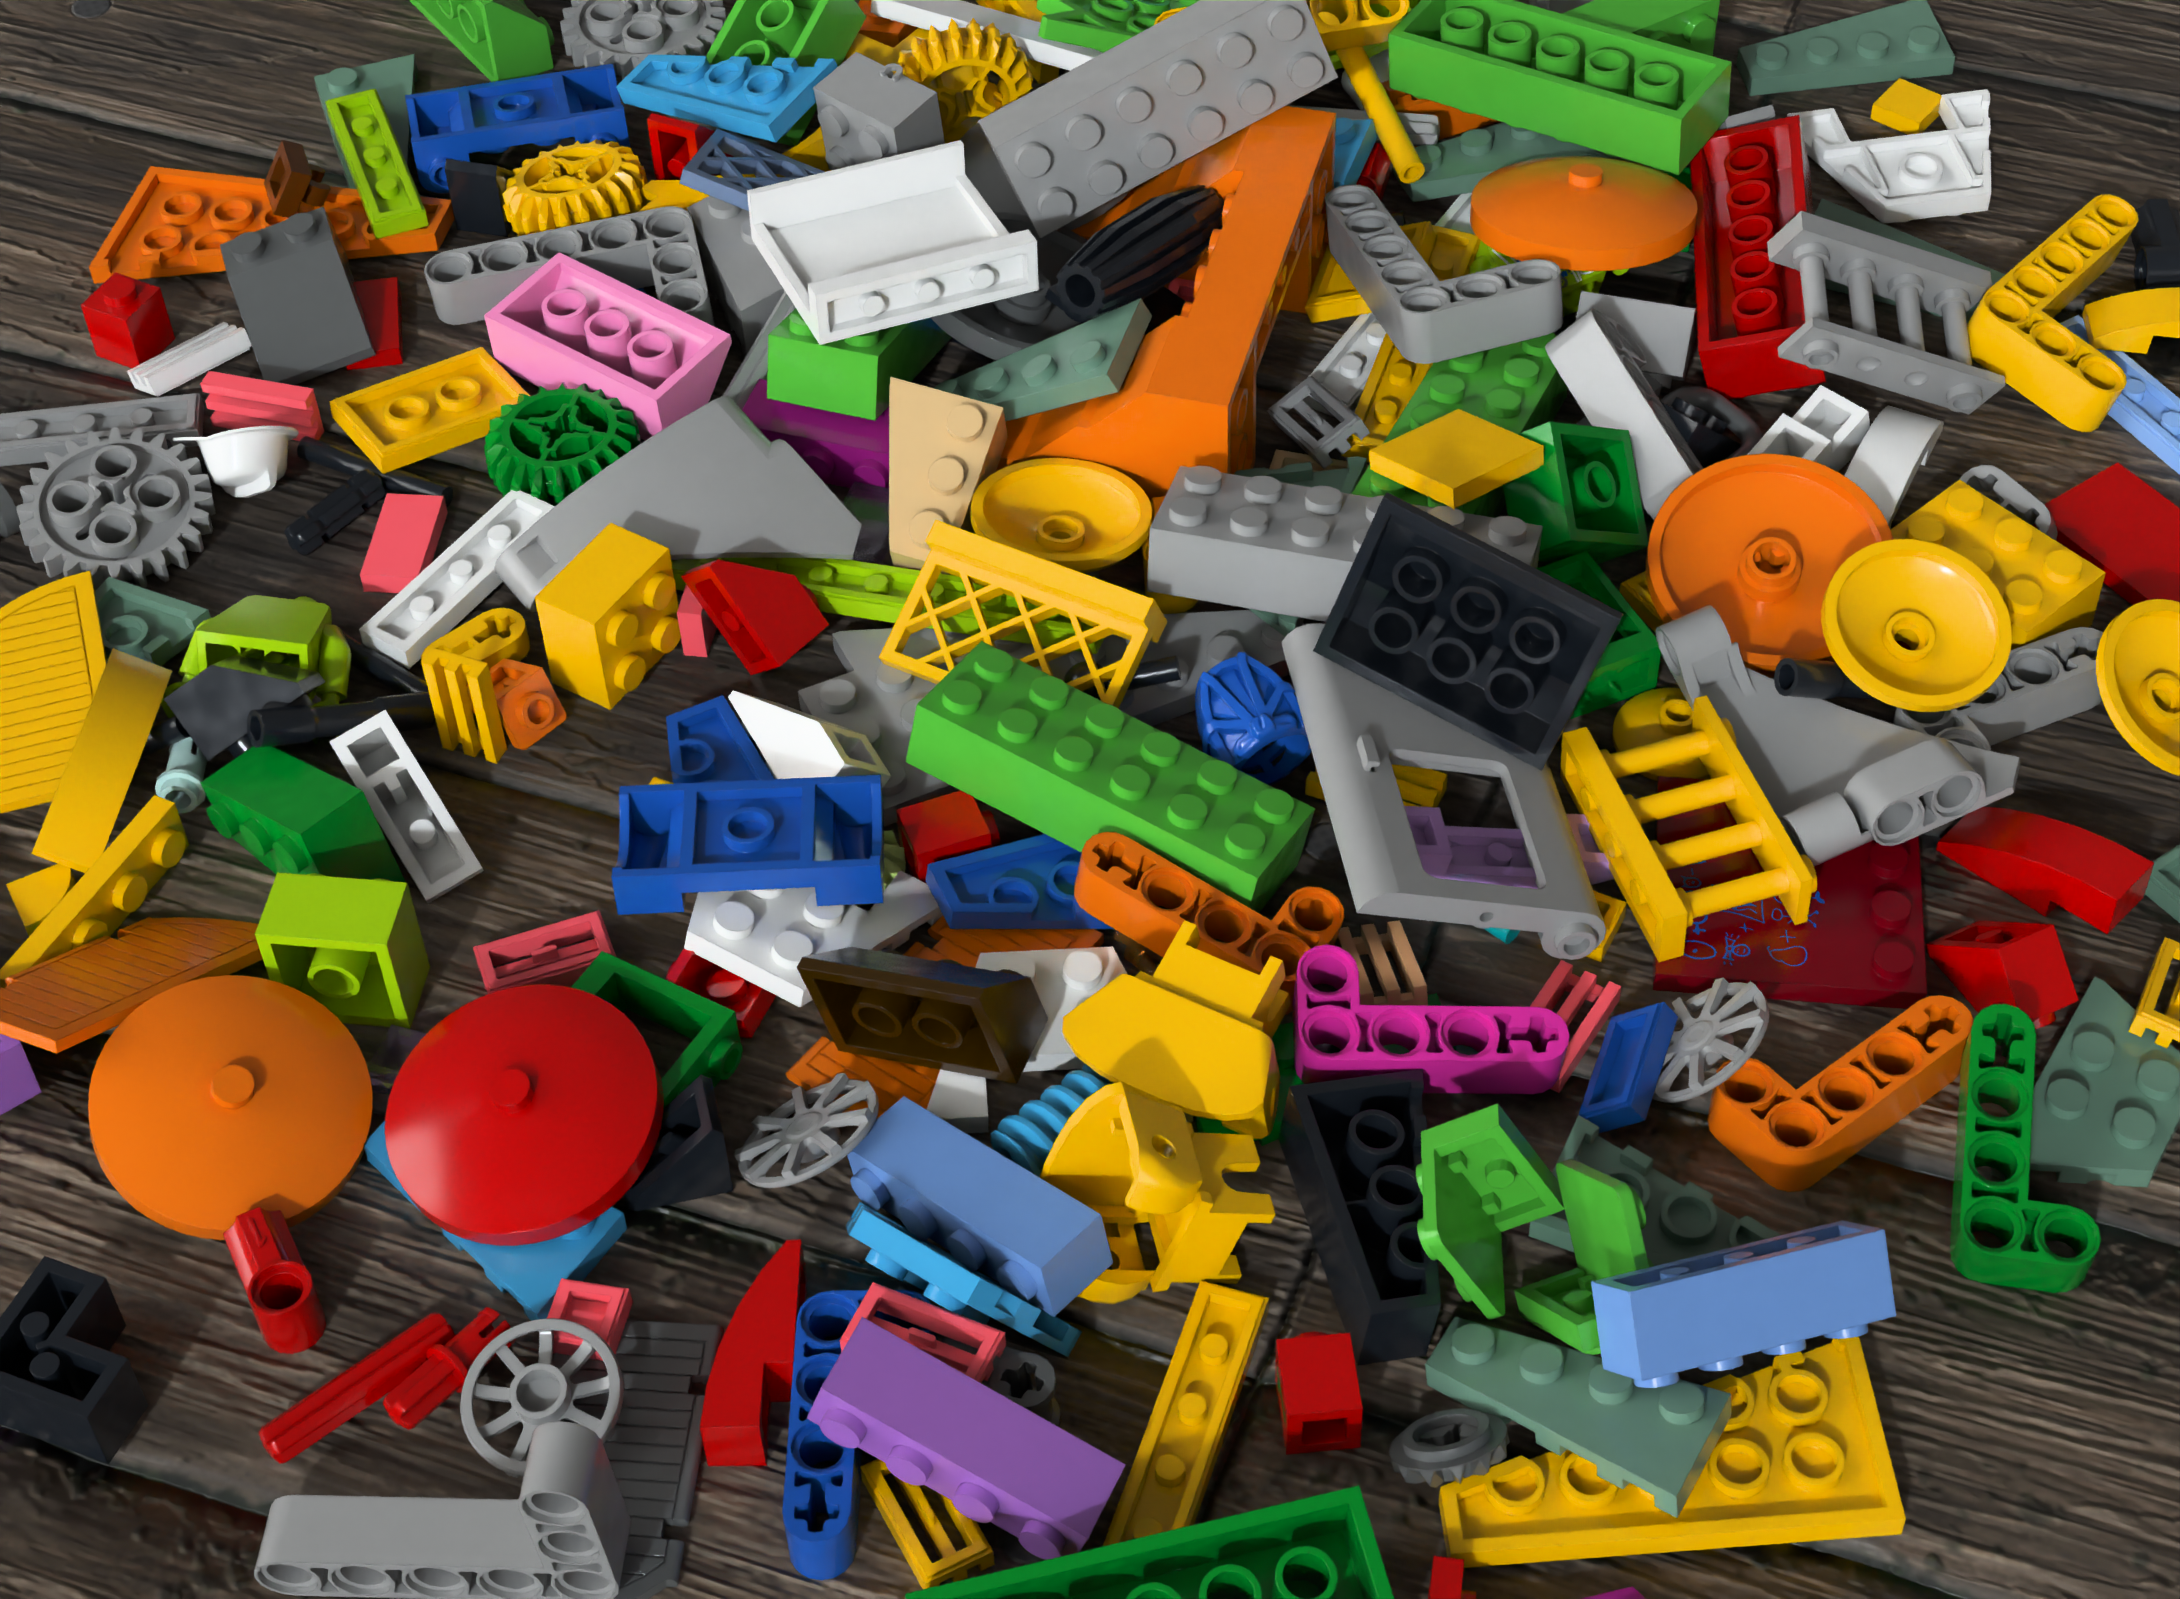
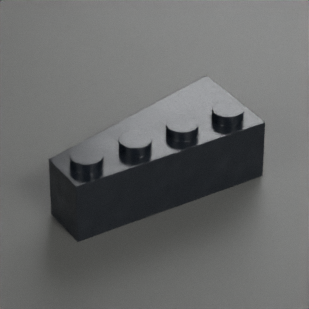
[1278,1069,1441,1366]

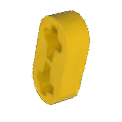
[421,608,530,685]

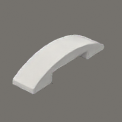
[1845,405,1944,528]

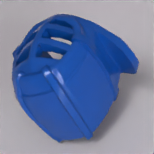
[1195,652,1312,786]

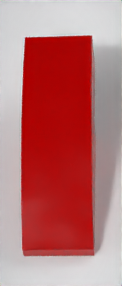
[1936,807,2154,934]
[700,1239,808,1466]

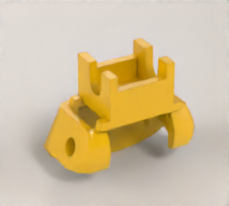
[1062,920,1291,1139]
[1040,1081,1276,1304]

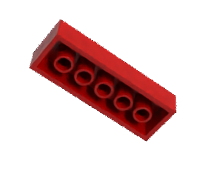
[1691,115,1826,399]

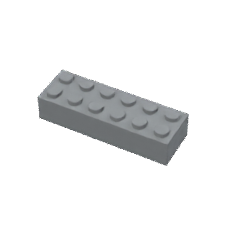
[978,0,1338,238]
[1147,466,1543,622]

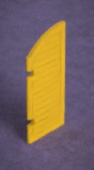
[0,571,107,814]

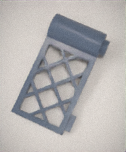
[679,129,825,211]

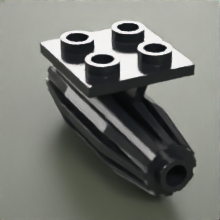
[1045,185,1224,335]

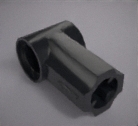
[2130,199,2180,291]

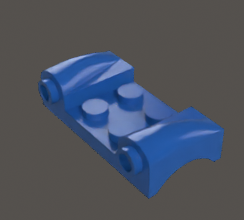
[405,64,630,193]
[611,775,884,915]

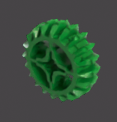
[484,382,641,506]

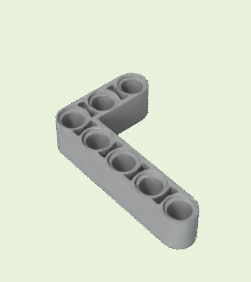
[1325,185,1563,364]
[424,206,716,327]
[254,1421,631,1599]

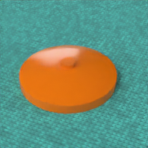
[1470,156,1698,271]
[1646,454,1894,678]
[88,975,373,1240]

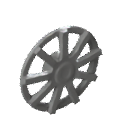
[1652,978,1770,1103]
[734,1073,879,1188]
[460,1318,625,1478]

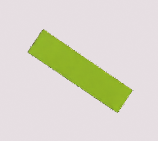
[325,89,429,239]

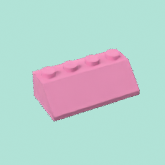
[484,252,732,441]

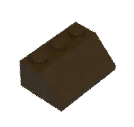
[797,947,1048,1084]

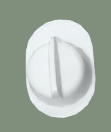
[173,426,299,498]

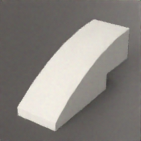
[1747,385,1870,472]

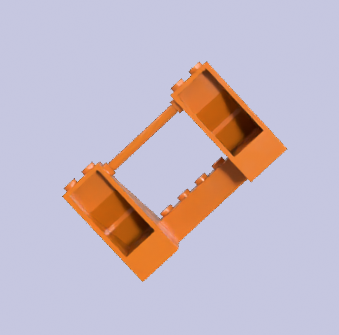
[996,106,1336,502]

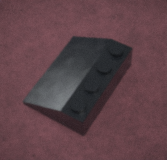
[1313,492,1623,771]

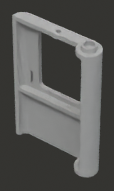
[1281,623,1606,960]

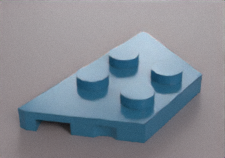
[846,1201,1082,1357]

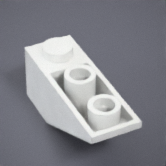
[728,690,891,788]

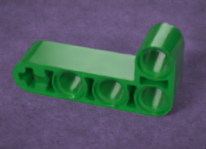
[1950,1004,2101,1293]

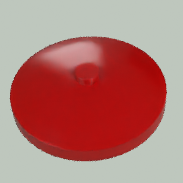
[385,984,664,1246]

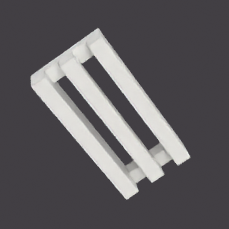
[127,322,252,397]

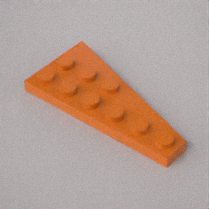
[89,166,455,284]

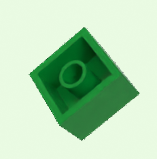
[1503,421,1648,564]

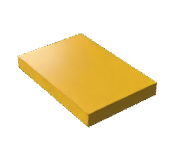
[329,347,530,474]

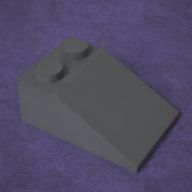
[220,206,376,385]

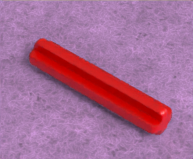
[259,1312,455,1464]

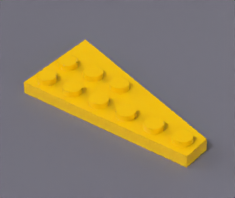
[1439,1336,1906,1568]

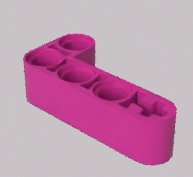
[1292,944,1570,1094]

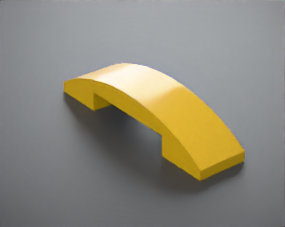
[2082,287,2180,354]
[31,648,172,873]

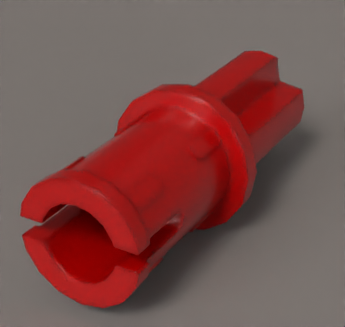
[383,1307,515,1430]

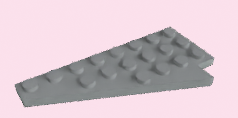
[798,610,1305,827]

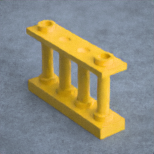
[1560,695,1817,962]

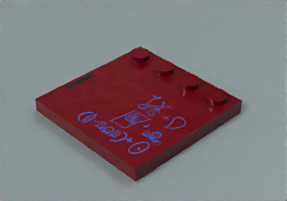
[1653,776,1927,1009]

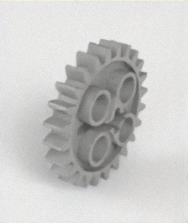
[560,0,726,80]
[16,427,215,591]

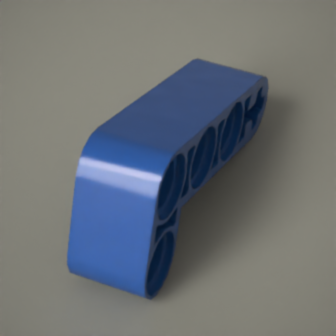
[782,1290,938,1580]

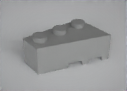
[687,196,785,357]

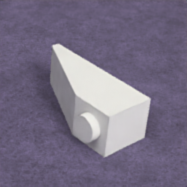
[329,710,484,903]

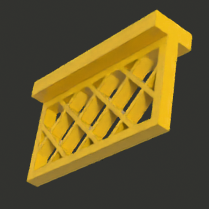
[879,520,1168,708]

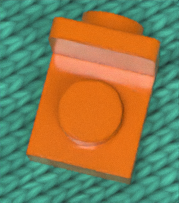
[466,658,567,750]

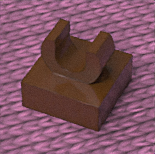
[264,140,330,218]

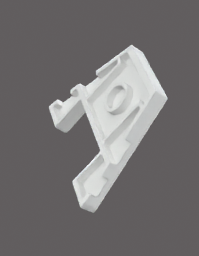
[1787,89,1991,224]
[684,871,943,1007]
[926,946,1194,1133]

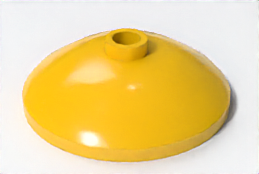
[970,458,1152,573]
[1821,539,2012,712]
[2096,599,2180,776]

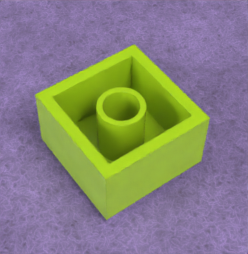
[255,872,430,1029]

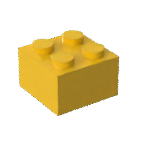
[535,522,681,710]

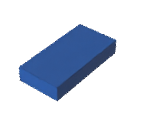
[1578,1002,1678,1133]

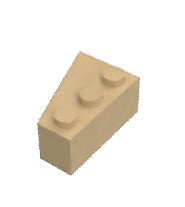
[889,377,1008,576]

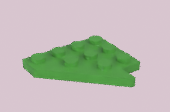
[1036,0,1200,53]

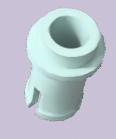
[155,736,208,813]

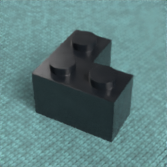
[0,1256,148,1465]

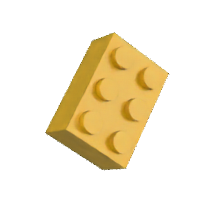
[1891,479,2106,650]

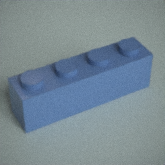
[847,1096,1113,1317]
[1591,1220,1896,1388]

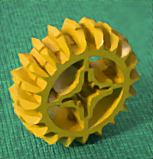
[893,18,1033,144]
[502,139,649,236]

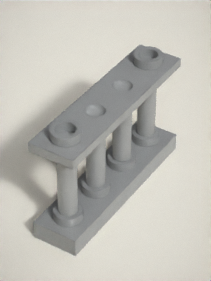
[1767,211,2006,415]

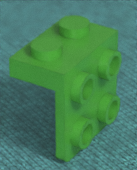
[1416,1103,1565,1320]
[1514,1159,1654,1355]

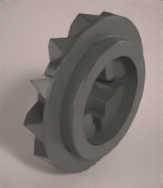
[1389,1408,1510,1488]

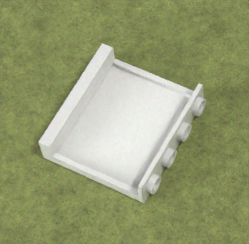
[747,140,1039,345]

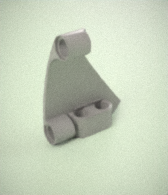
[494,396,862,612]
[1655,605,2020,866]

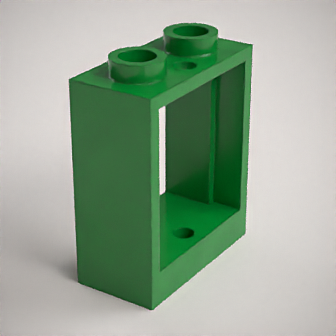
[1538,551,1661,720]
[571,951,743,1108]

